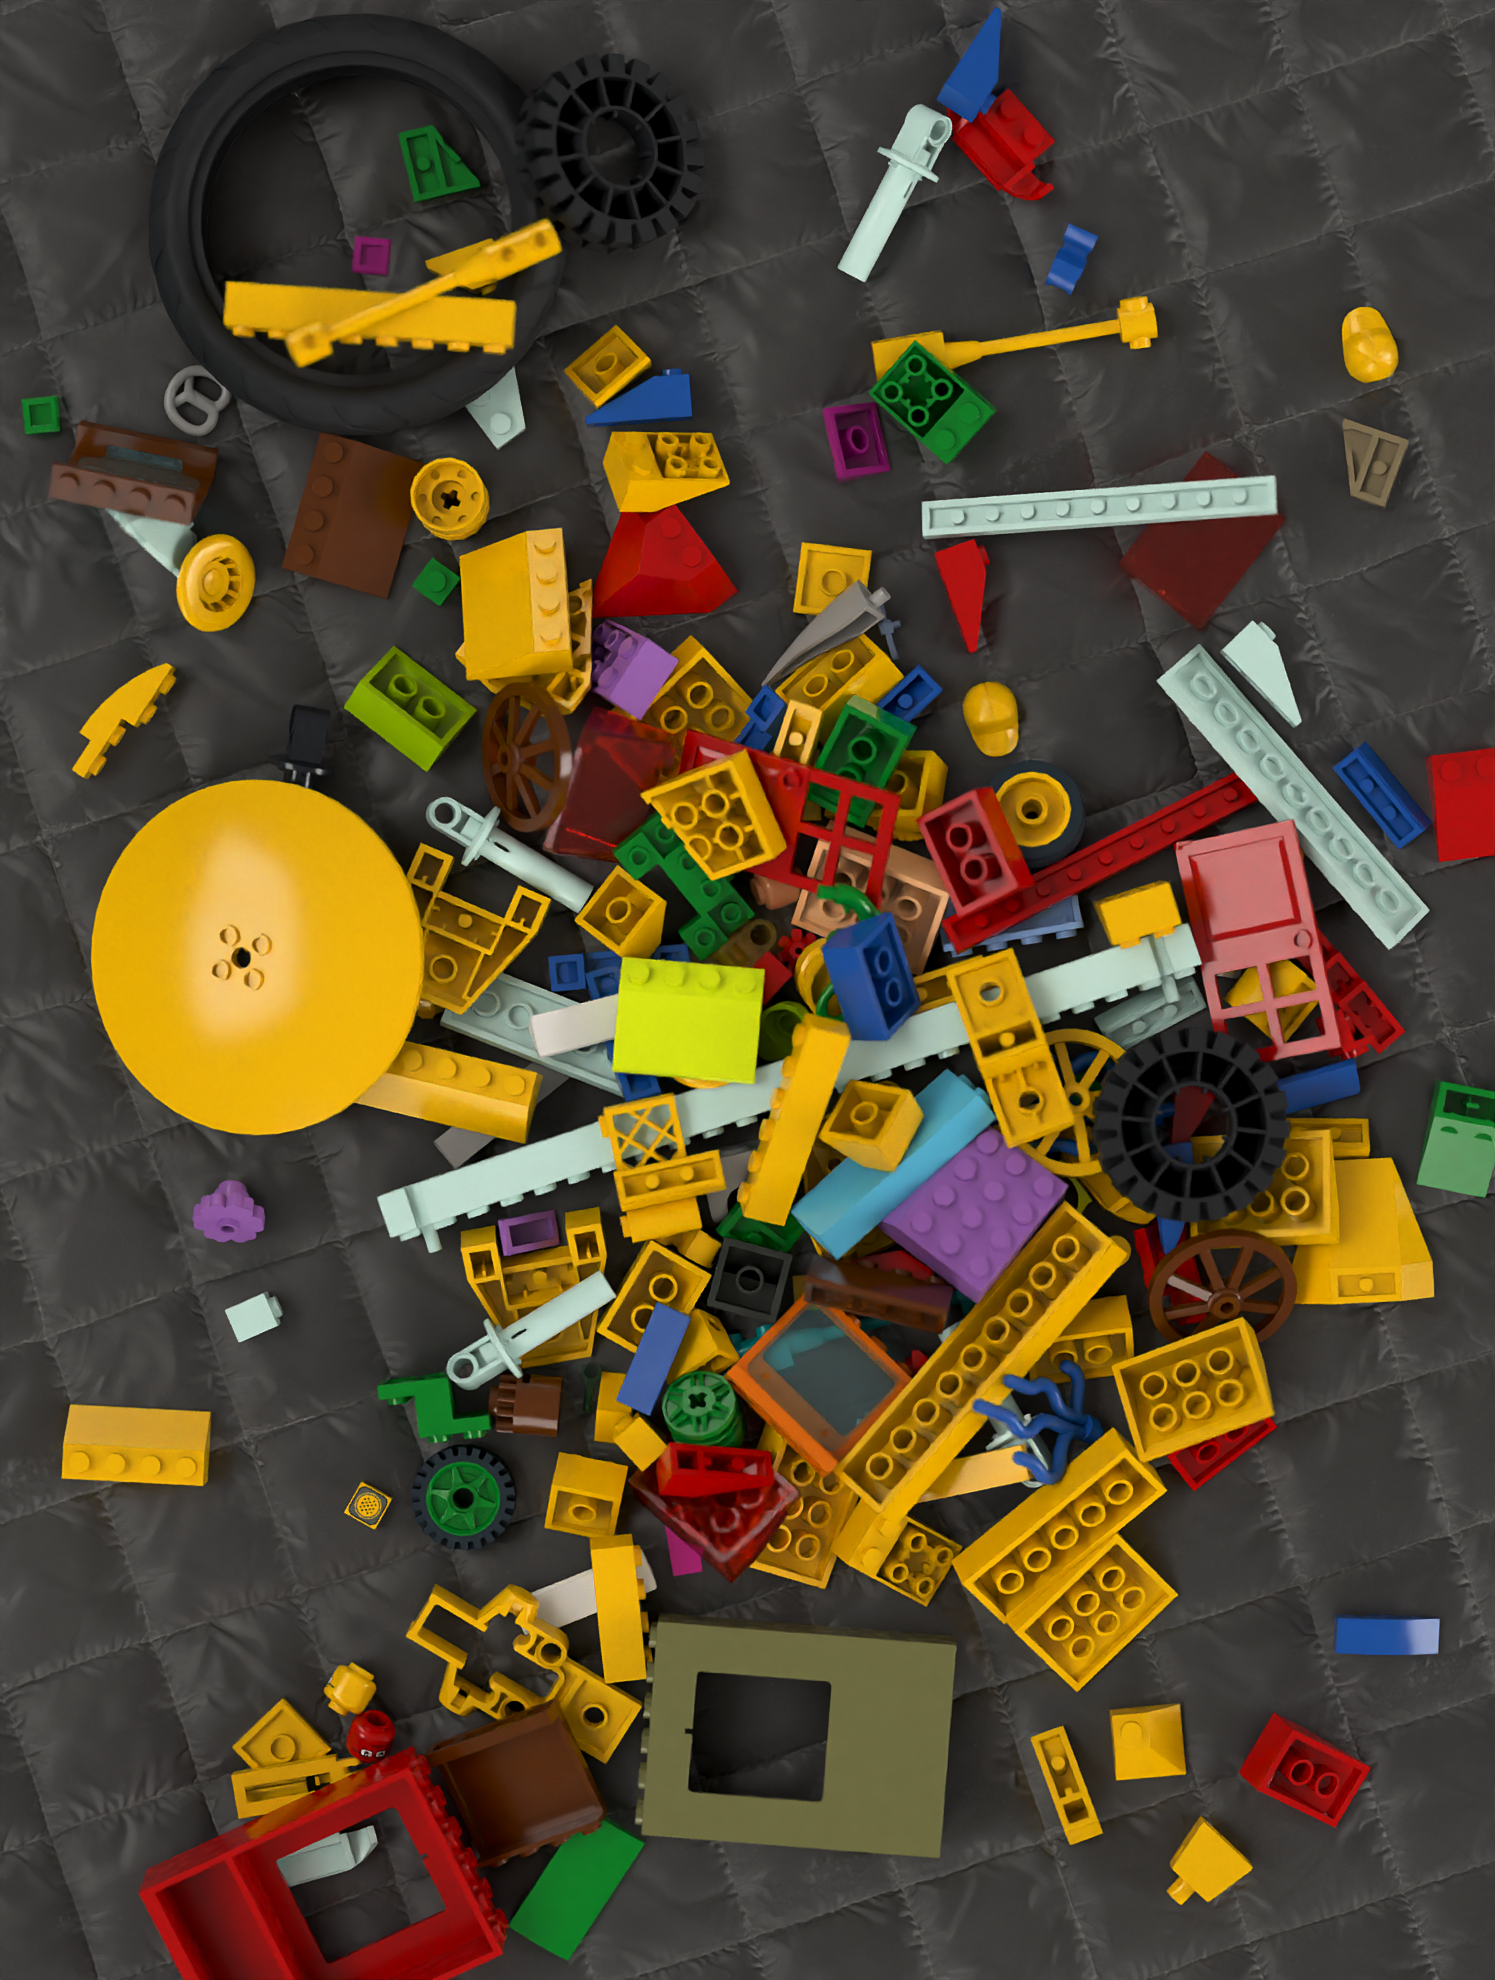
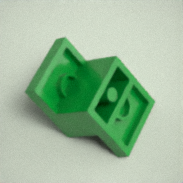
[377,1372,494,1443]

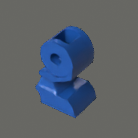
[1045,223,1098,296]

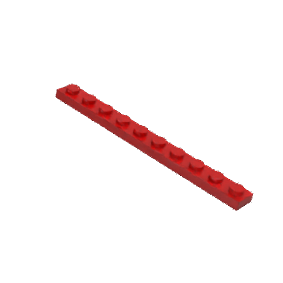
[941,772,1259,955]

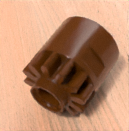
[488,1372,563,1437]

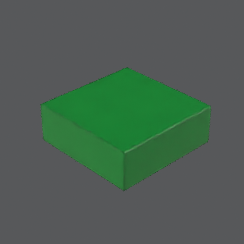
[21,395,62,435]

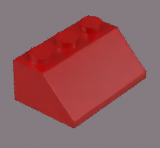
[1166,1417,1277,1491]

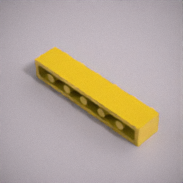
[737,1013,851,1226]

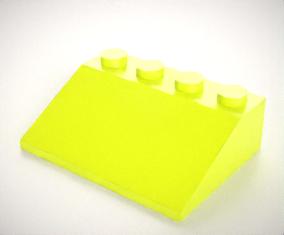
[612,957,765,1084]

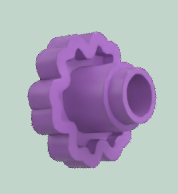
[192,1180,265,1243]

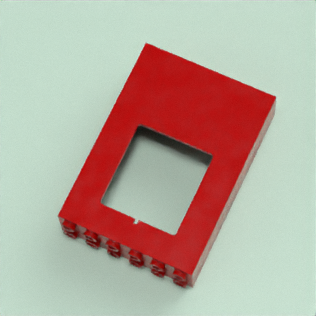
[139,1746,509,1980]

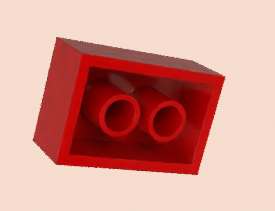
[916,787,1035,917]

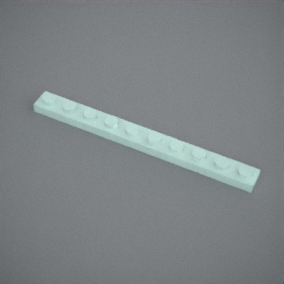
[922,476,1277,539]

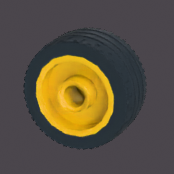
[985,760,1085,872]

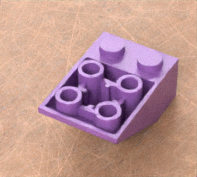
[590,618,679,720]

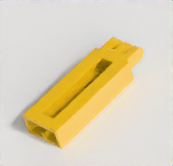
[231,1754,362,1819]

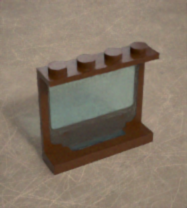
[49,420,219,526]

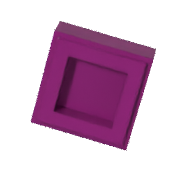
[352,236,392,277]

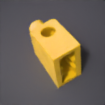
[666,1305,740,1385]
[1166,1816,1253,1906]

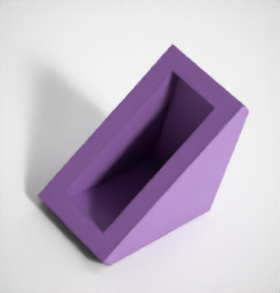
[498,1210,560,1256]

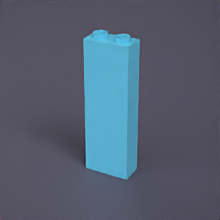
[790,1069,997,1260]

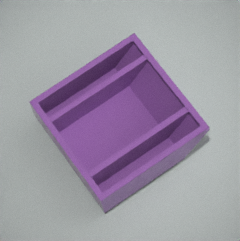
[876,1125,1068,1304]

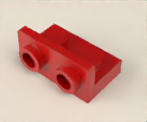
[1314,1008,1376,1061]

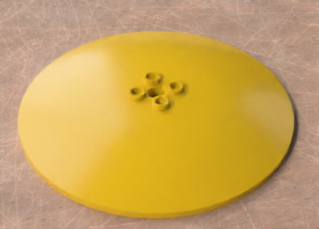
[91,779,424,1135]

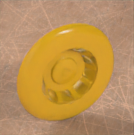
[176,534,255,632]

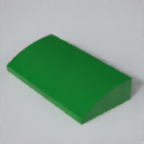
[509,1817,645,1961]

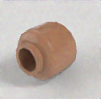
[750,866,802,910]

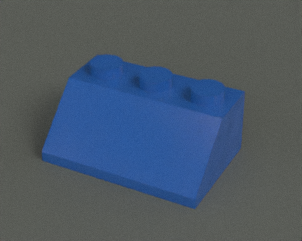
[821,912,922,1041]

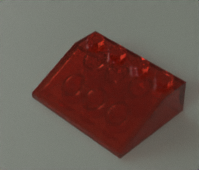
[1116,451,1286,631]
[628,1439,802,1584]

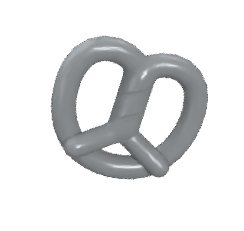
[164,365,232,436]

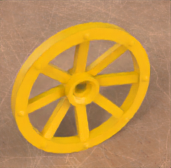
[1017,1029,1125,1178]

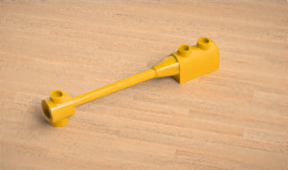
[284,218,561,368]
[871,296,1158,382]

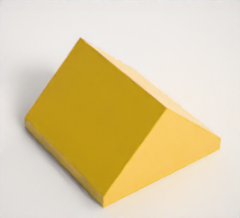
[563,325,652,410]

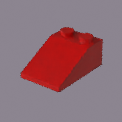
[1425,748,1495,862]
[1238,1713,1371,1827]

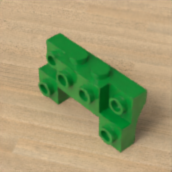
[612,810,755,961]

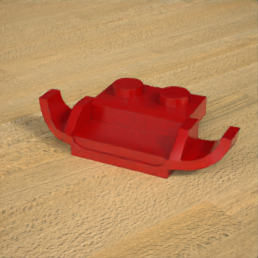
[946,89,1055,201]

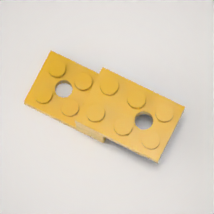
[945,948,1076,1149]

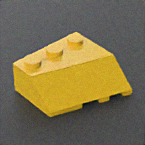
[640,749,787,881]

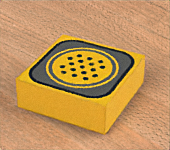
[344,1481,393,1530]

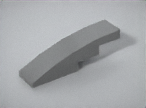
[433,1062,570,1169]

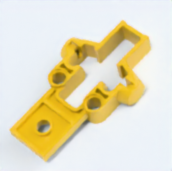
[406,1584,643,1764]

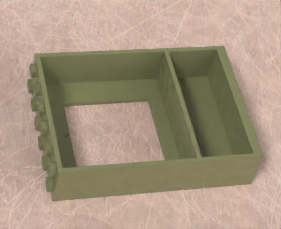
[635,1613,956,1858]

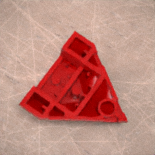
[592,504,738,619]

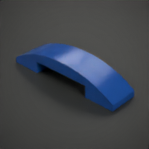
[734,684,788,754]
[548,944,690,992]
[585,964,661,1103]

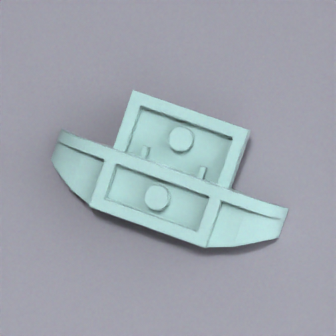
[277,1825,378,1887]

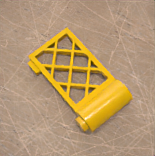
[598,1093,702,1243]

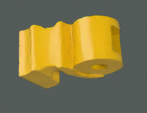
[653,1228,723,1269]

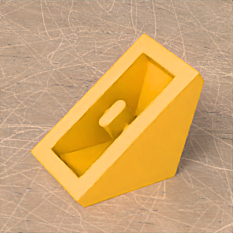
[594,1371,633,1444]

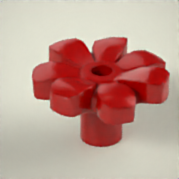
[776,928,817,973]

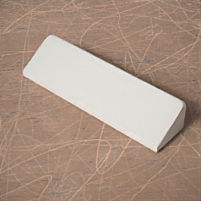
[528,994,618,1058]
[521,1549,657,1636]

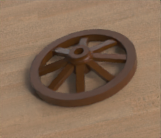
[482,682,572,832]
[1148,1229,1297,1344]

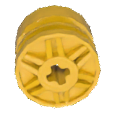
[410,458,490,541]

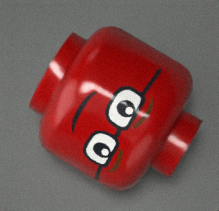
[346,1710,396,1763]

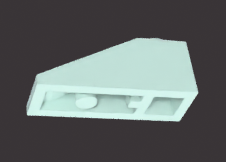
[1220,620,1301,728]

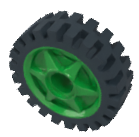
[412,1444,517,1550]

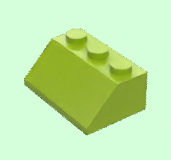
[344,646,477,772]

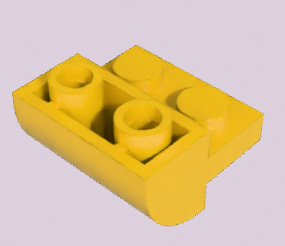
[1223,959,1319,1043]

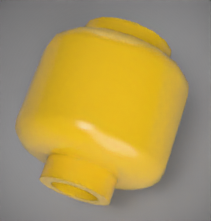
[324,1662,377,1717]

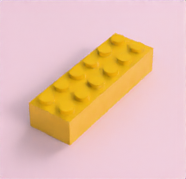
[951,1427,1167,1625]

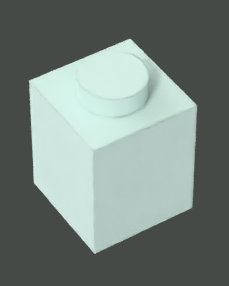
[225,1291,283,1342]

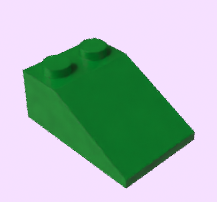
[807,695,917,828]

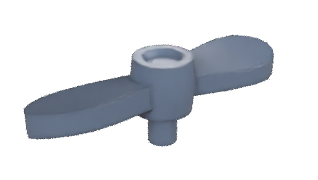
[877,604,901,660]

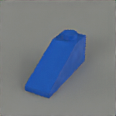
[936,6,1001,123]
[586,369,693,428]

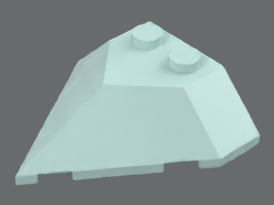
[106,509,197,578]

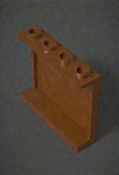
[424,1698,609,1869]

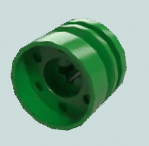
[662,1371,746,1448]

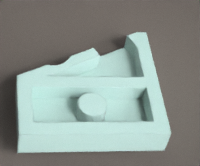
[465,367,526,450]

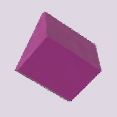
[822,402,891,483]

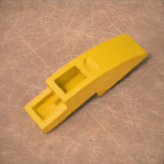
[72,663,176,779]

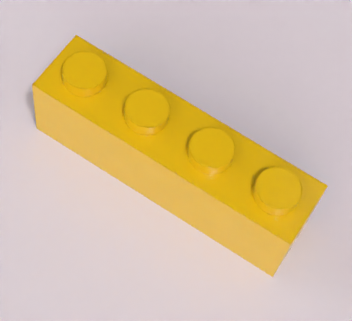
[589,1534,652,1684]

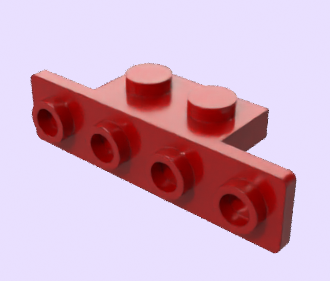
[1133,1216,1209,1326]

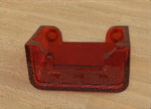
[543,706,677,864]

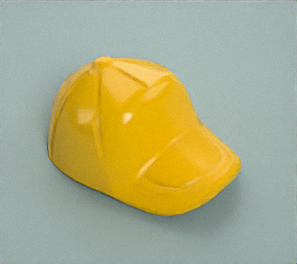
[1342,307,1399,383]
[962,681,1018,757]

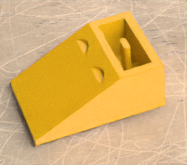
[603,431,730,512]
[830,1498,963,1607]

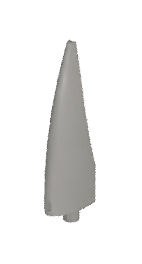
[761,579,891,687]

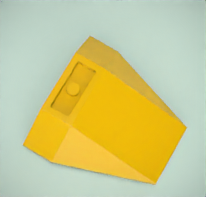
[1292,1157,1434,1304]

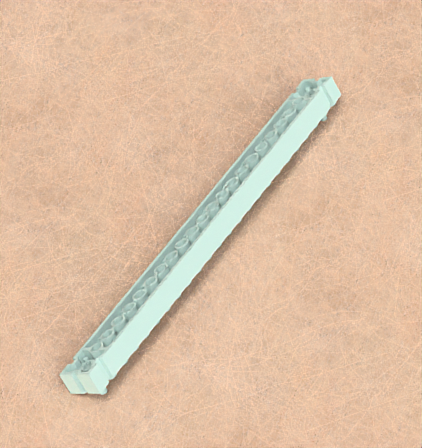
[377,923,1202,1253]

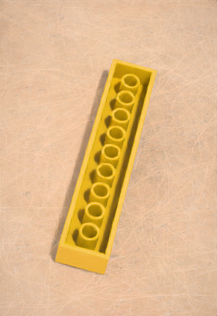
[833,1201,1128,1525]

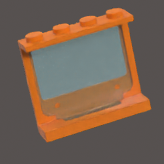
[723,1294,913,1478]

